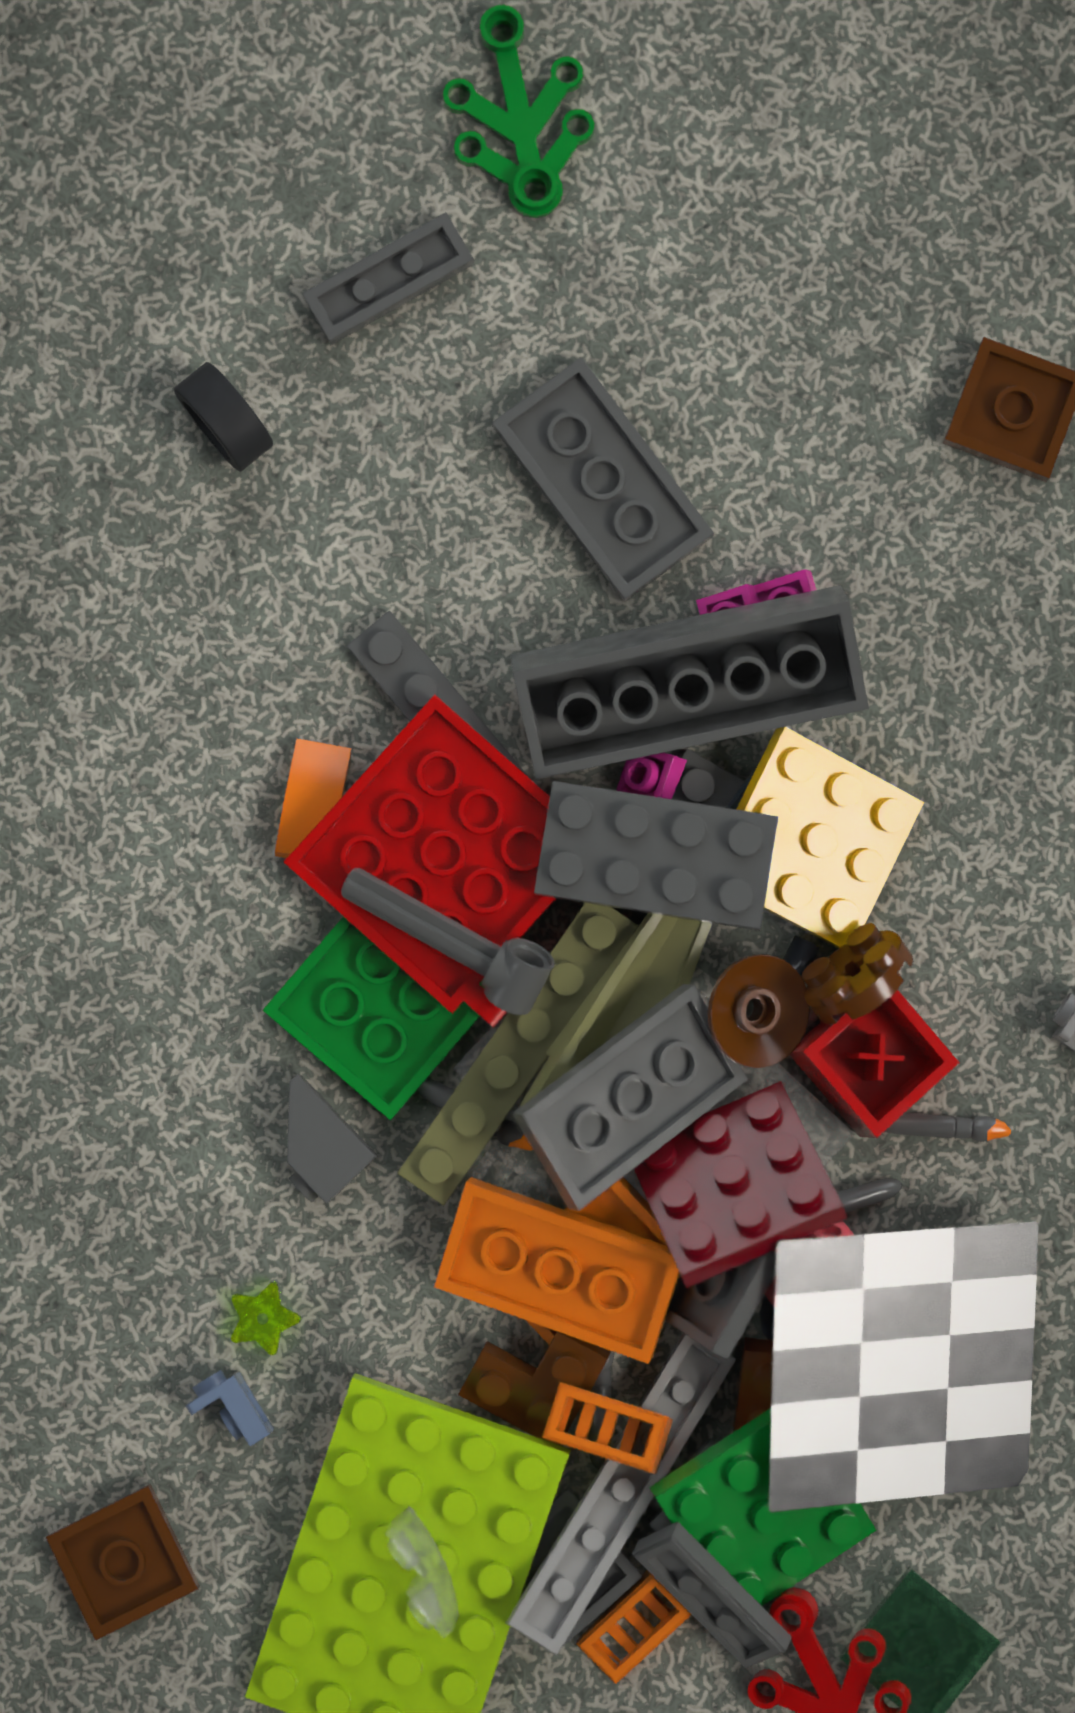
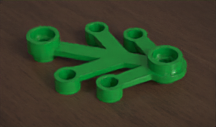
[443,5,595,218]

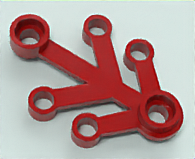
[748,1587,911,1713]

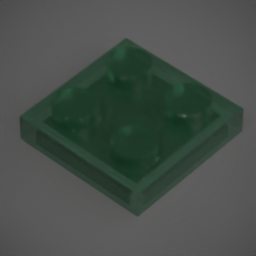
[839,1566,1001,1713]

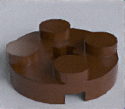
[801,923,913,1024]

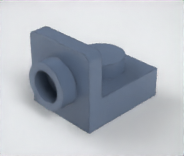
[186,1370,274,1446]

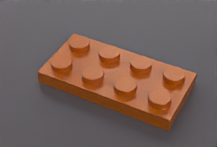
[434,1177,680,1364]

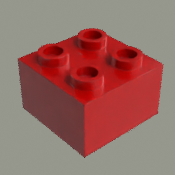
[790,990,960,1138]

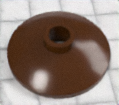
[708,954,810,1068]

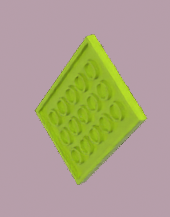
[245,1373,571,1713]

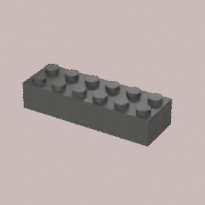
[511,585,869,779]

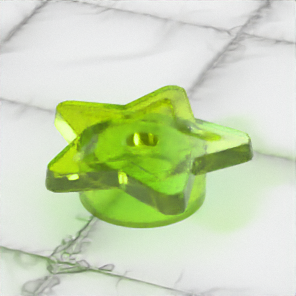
[230,1282,301,1356]

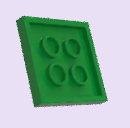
[263,917,485,1121]
[649,1407,877,1606]

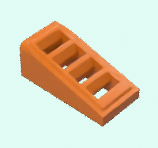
[542,1382,673,1475]
[576,1570,692,1684]

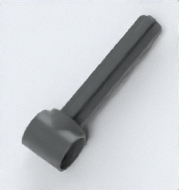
[341,868,554,1015]

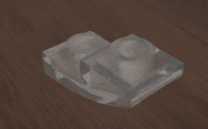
[385,1506,459,1638]

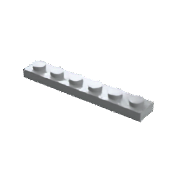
[506,1333,736,1655]

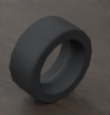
[174,362,273,472]

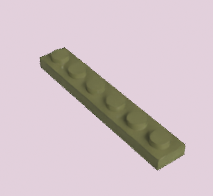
[397,903,638,1206]

